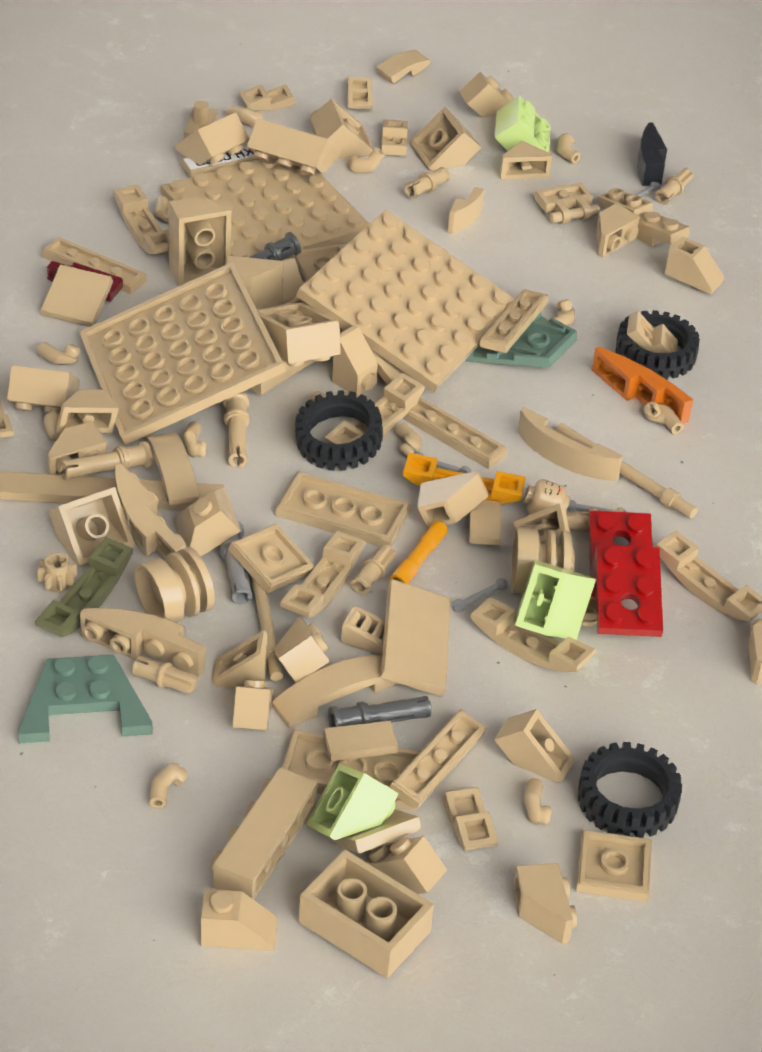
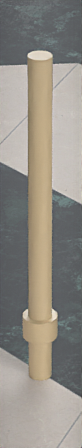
[555,423,698,518]
[251,576,283,681]

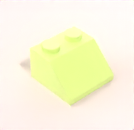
[305,763,399,840]

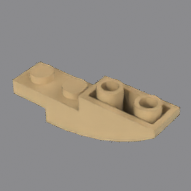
[598,188,689,246]
[115,463,187,559]
[80,608,206,677]

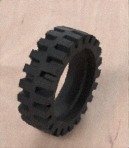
[615,310,700,380]
[295,390,383,471]
[578,742,682,838]

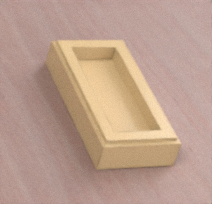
[324,721,398,762]

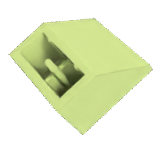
[495,95,551,152]
[515,559,596,639]

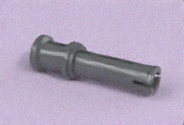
[249,232,301,261]
[328,696,432,728]

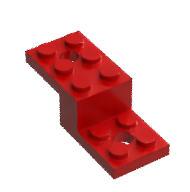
[588,510,663,637]

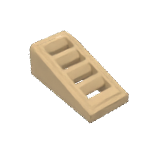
[341,606,385,655]

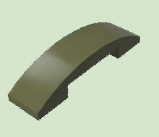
[35,537,133,637]

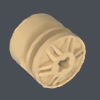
[511,528,575,594]
[134,547,215,623]

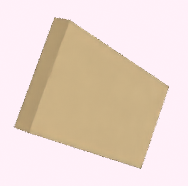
[276,471,411,547]
[380,579,451,697]
[282,729,421,811]

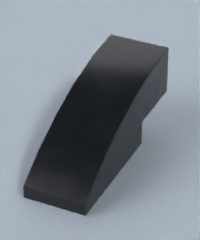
[637,122,667,186]

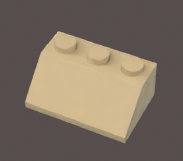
[247,118,340,175]
[169,197,232,286]

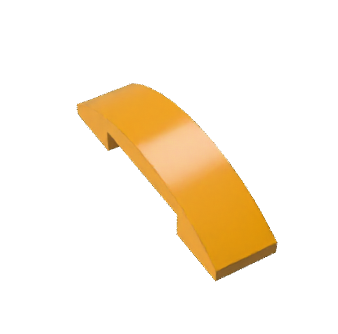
[403,453,526,504]

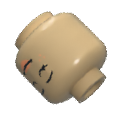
[523,479,570,515]

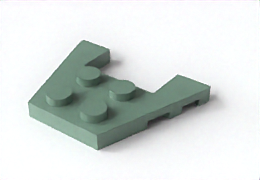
[465,312,577,368]
[18,655,153,744]

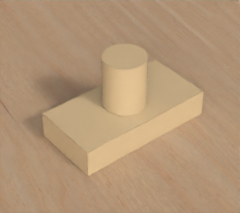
[184,101,218,139]

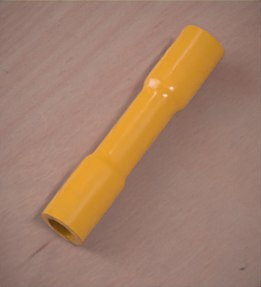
[389,521,448,584]

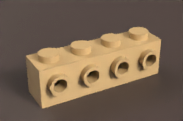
[210,767,318,900]

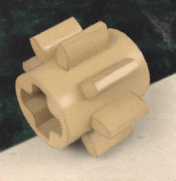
[37,553,77,592]

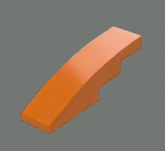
[592,347,693,424]

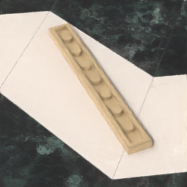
[0,471,224,510]

